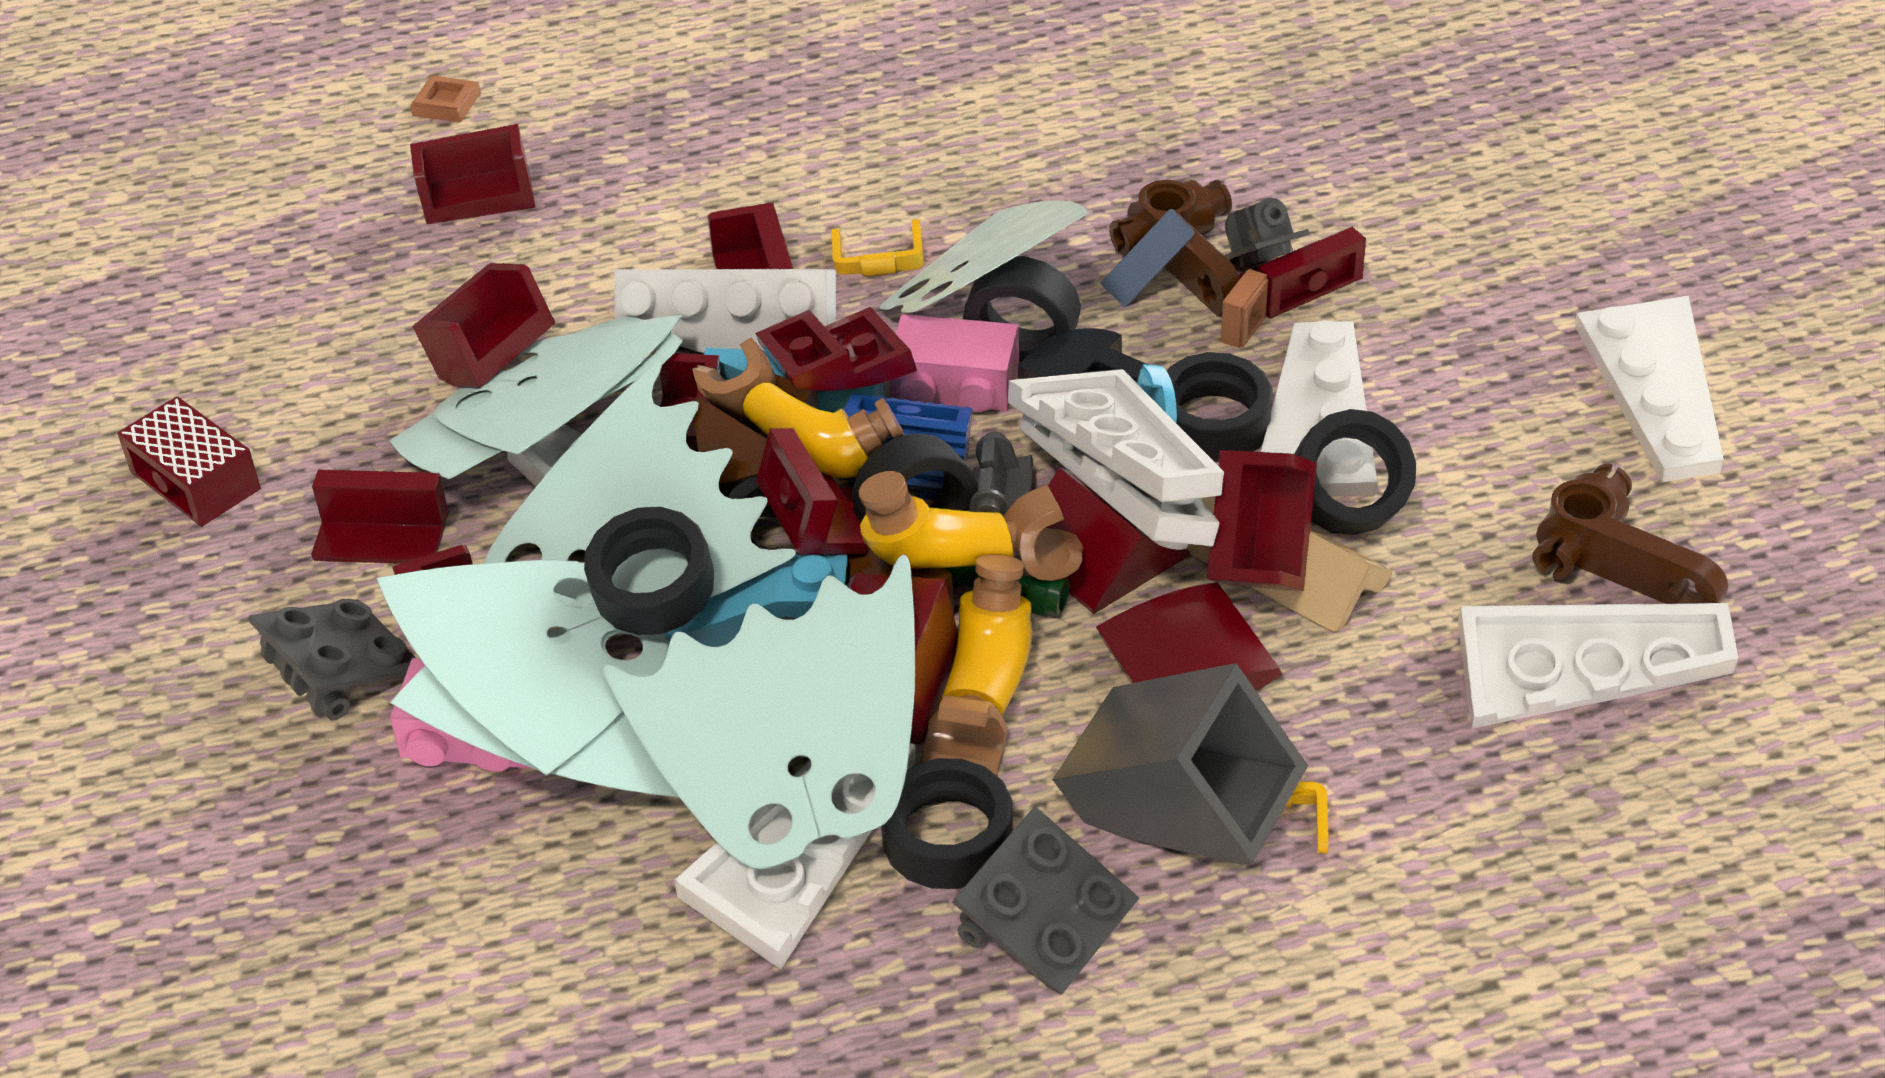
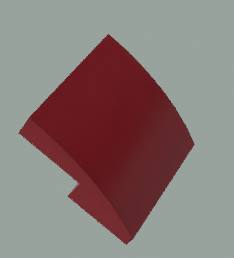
[755,307,917,391]
[1096,582,1283,691]

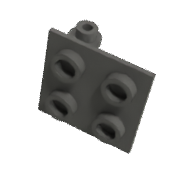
[248,599,416,721]
[952,806,1139,995]

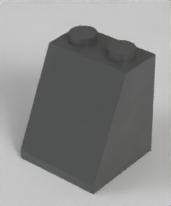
[1052,663,1308,865]

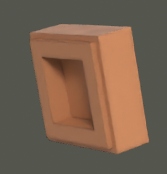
[410,76,481,123]
[1221,269,1268,348]

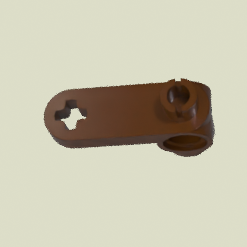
[1109,179,1240,316]
[1532,464,1728,604]

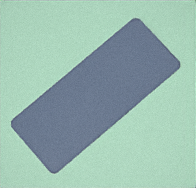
[1100,209,1194,308]

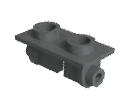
[1224,198,1310,268]
[970,432,1033,516]

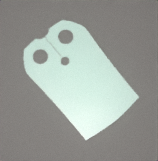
[389,316,683,479]

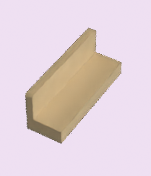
[1186,496,1393,632]

